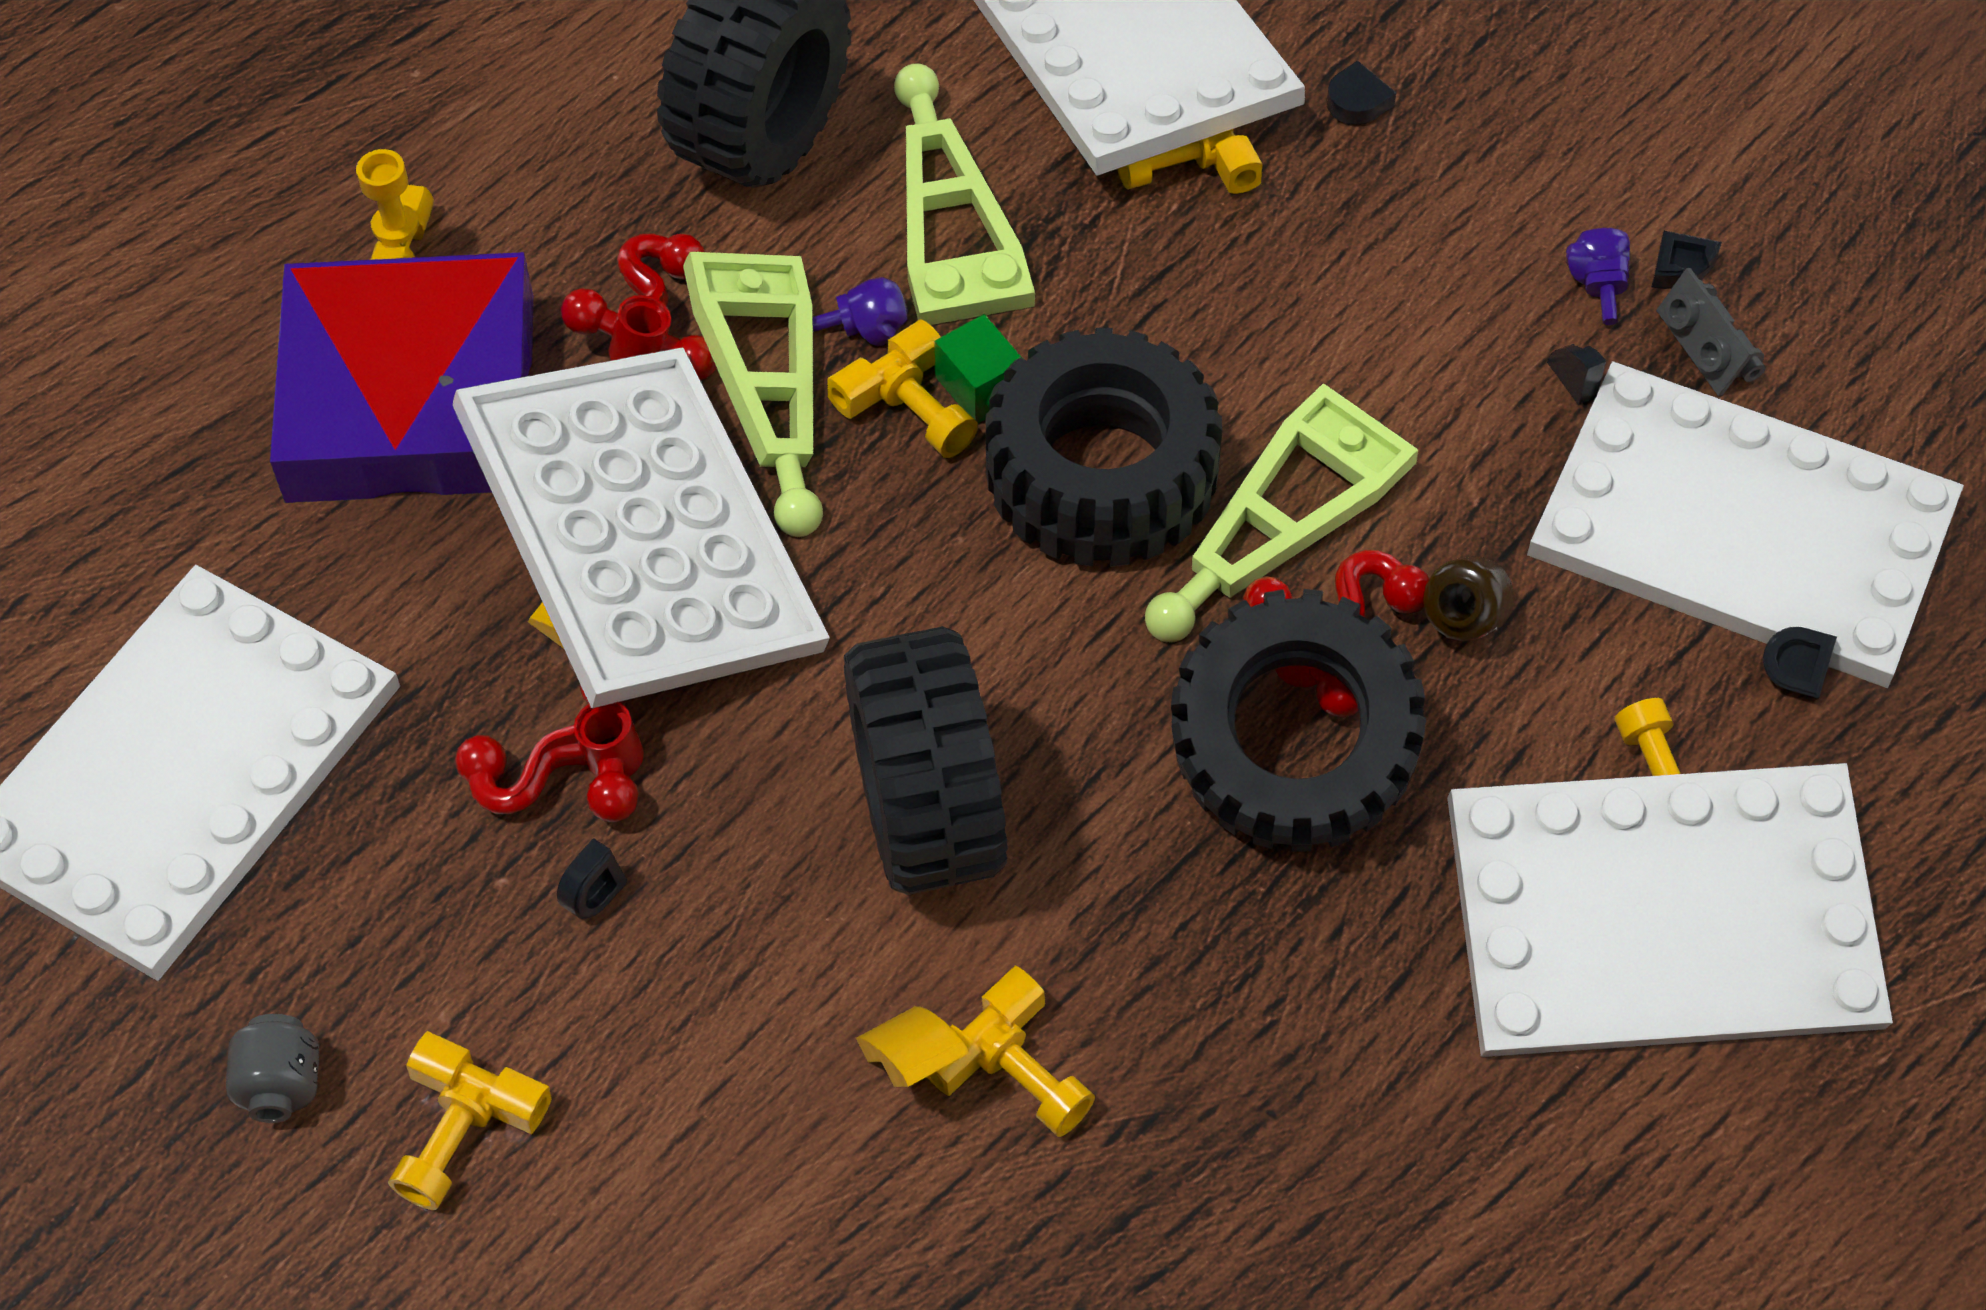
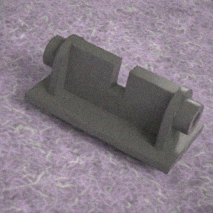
[1656,268,1766,396]

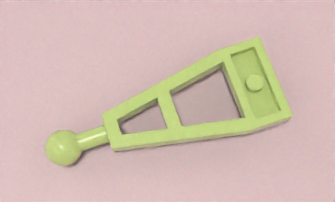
[894,63,1035,325]
[683,252,823,537]
[1145,383,1418,642]

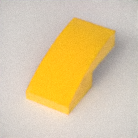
[856,1006,970,1087]

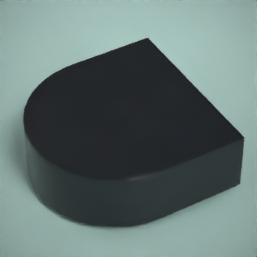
[1327,61,1396,125]
[1763,627,1837,699]
[557,838,627,919]

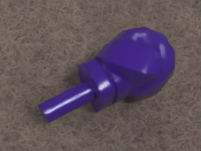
[1566,228,1630,325]
[812,277,908,346]

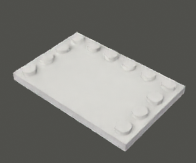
[974,0,1305,175]
[452,347,830,708]
[1527,361,1964,688]
[0,564,400,981]
[1447,763,1893,1057]

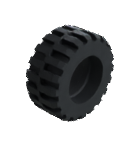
[657,0,852,188]
[986,328,1222,567]
[1171,589,1426,852]
[844,626,1008,895]

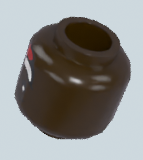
[1423,556,1515,641]

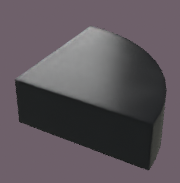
[1651,230,1722,289]
[1547,344,1606,406]

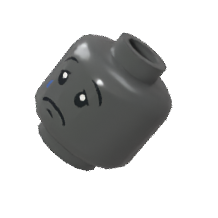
[226,1014,319,1123]

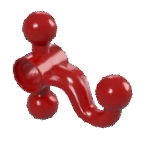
[561,233,717,381]
[1243,550,1429,718]
[455,684,644,822]

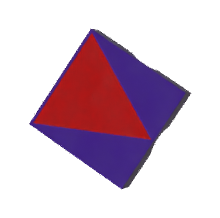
[270,252,534,503]

